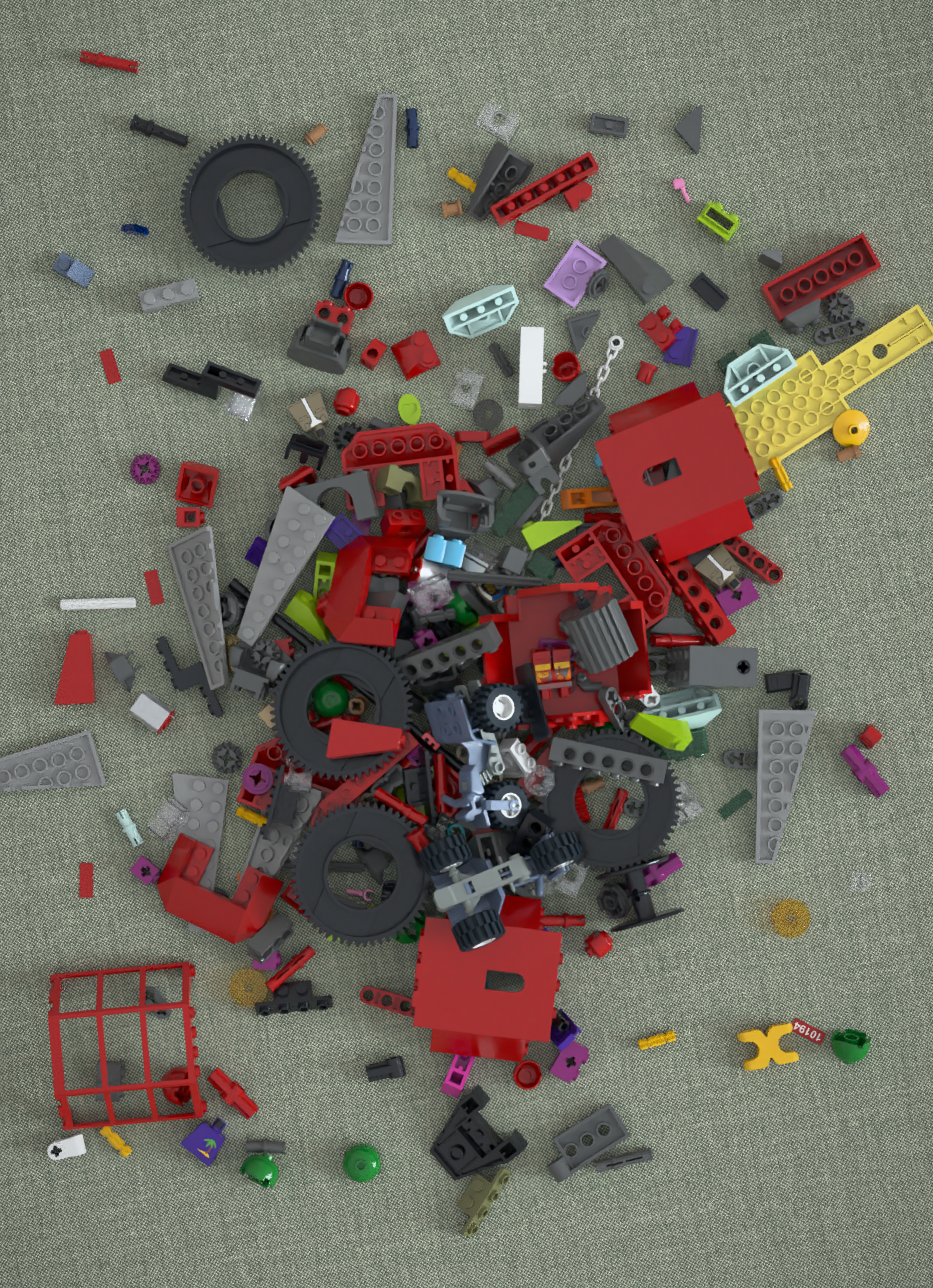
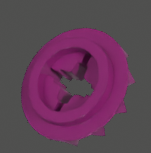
[130,454,161,485]
[242,763,273,794]

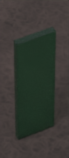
[718,789,753,820]

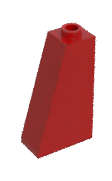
[55,630,96,706]
[326,718,406,759]

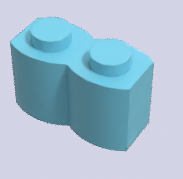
[423,534,466,569]

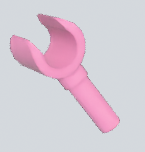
[673,178,691,204]
[347,889,374,901]

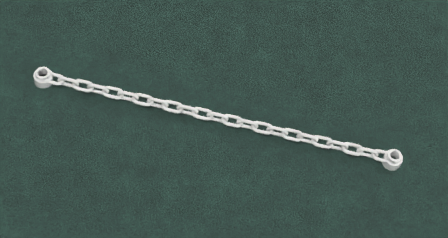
[498,335,624,614]

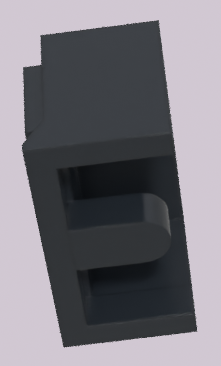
[284,433,329,471]

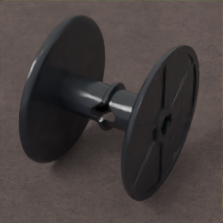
[595,855,685,932]

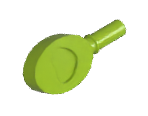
[398,394,421,425]

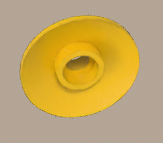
[833,409,870,447]

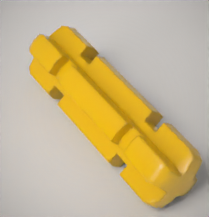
[447,167,477,193]
[769,456,793,492]
[236,806,268,827]
[638,1031,676,1050]
[99,1126,132,1158]

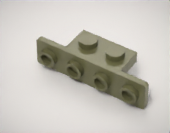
[456,1167,512,1237]

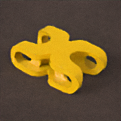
[737,1022,799,1071]

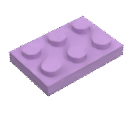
[543,240,607,309]

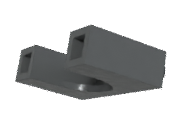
[294,468,380,522]

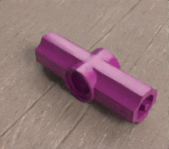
[840,744,889,799]
[643,852,684,888]

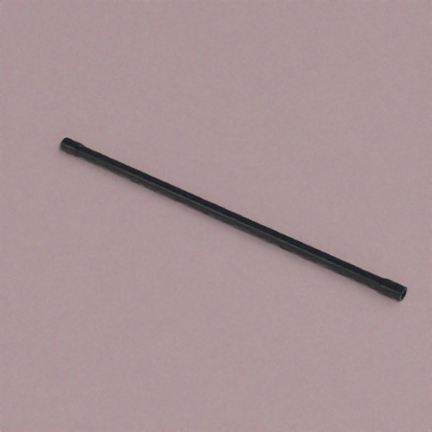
[228,578,487,787]

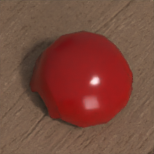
[344,282,373,311]
[551,351,581,382]
[513,1060,542,1090]

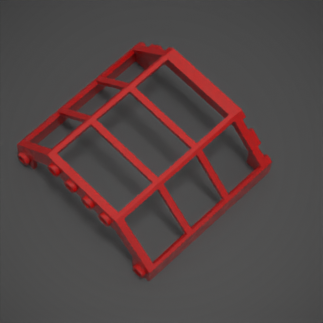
[48,961,207,1130]

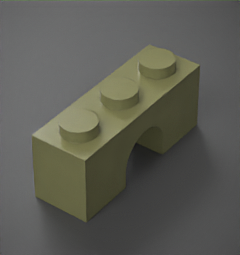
[375,464,433,509]

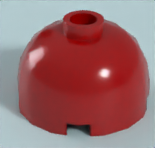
[161,1066,192,1107]

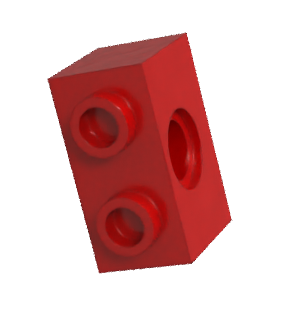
[380,509,426,539]

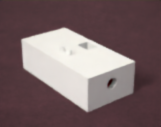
[518,327,547,409]

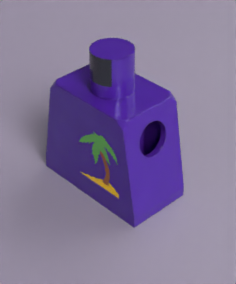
[180,1117,227,1167]

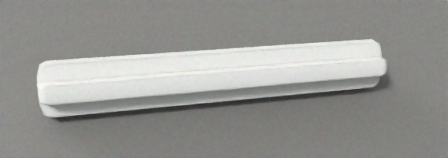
[60,597,136,610]

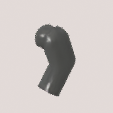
[575,672,602,692]

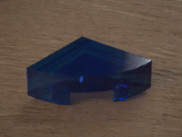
[121,224,149,236]

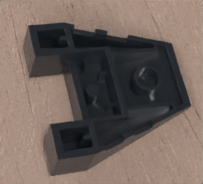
[430,1085,528,1181]

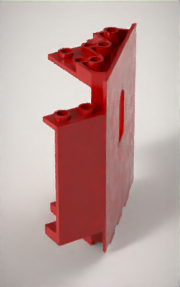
[594,381,761,563]
[478,582,652,731]
[411,895,563,1062]

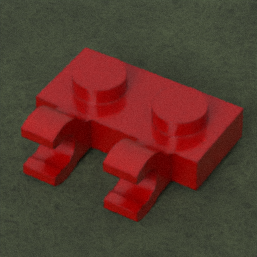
[638,305,684,352]

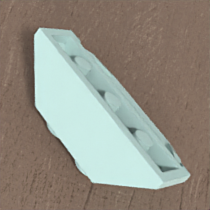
[442,285,519,339]
[723,343,798,408]
[642,688,722,730]

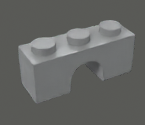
[138,278,201,315]

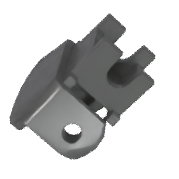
[286,313,351,375]
[507,432,561,495]
[435,490,494,542]
[229,641,293,700]

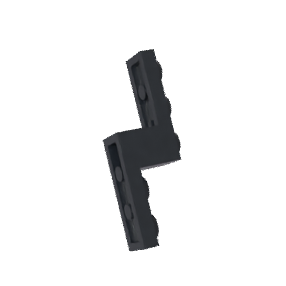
[162,361,262,400]
[155,636,225,718]

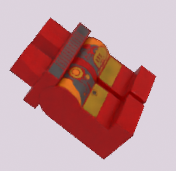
[531,645,572,699]

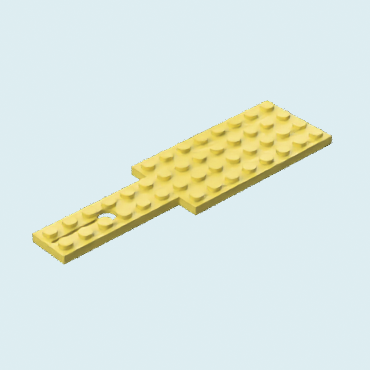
[726,304,933,475]

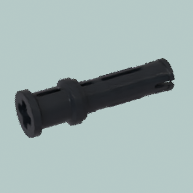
[130,114,189,148]

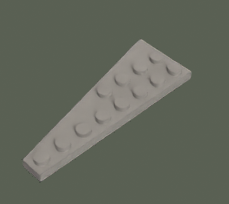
[335,93,397,246]
[237,486,335,647]
[167,526,229,690]
[755,709,816,864]
[0,730,107,791]
[172,773,230,933]
[234,779,325,895]

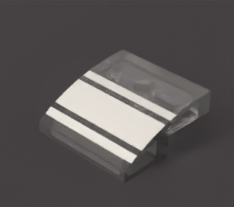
[452,540,502,588]

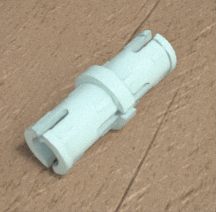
[115,808,144,848]

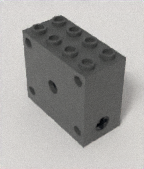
[665,645,758,690]

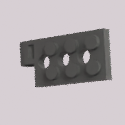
[547,1102,630,1183]

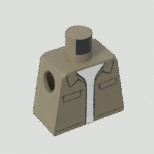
[287,390,330,439]
[695,543,742,591]

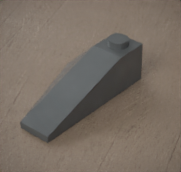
[466,141,534,222]
[598,234,674,306]
[526,395,607,465]

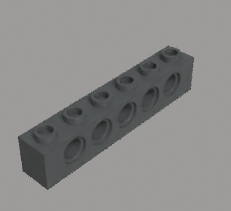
[394,620,503,685]
[548,737,668,787]

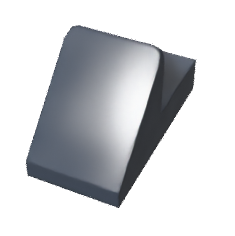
[52,252,95,288]

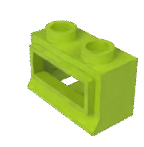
[695,201,740,244]

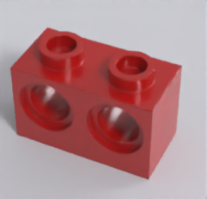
[314,300,355,337]

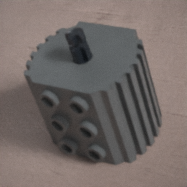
[558,589,639,674]

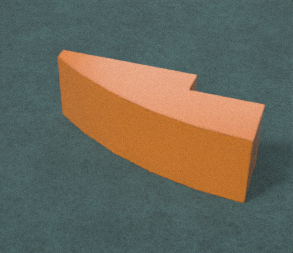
[560,487,619,510]

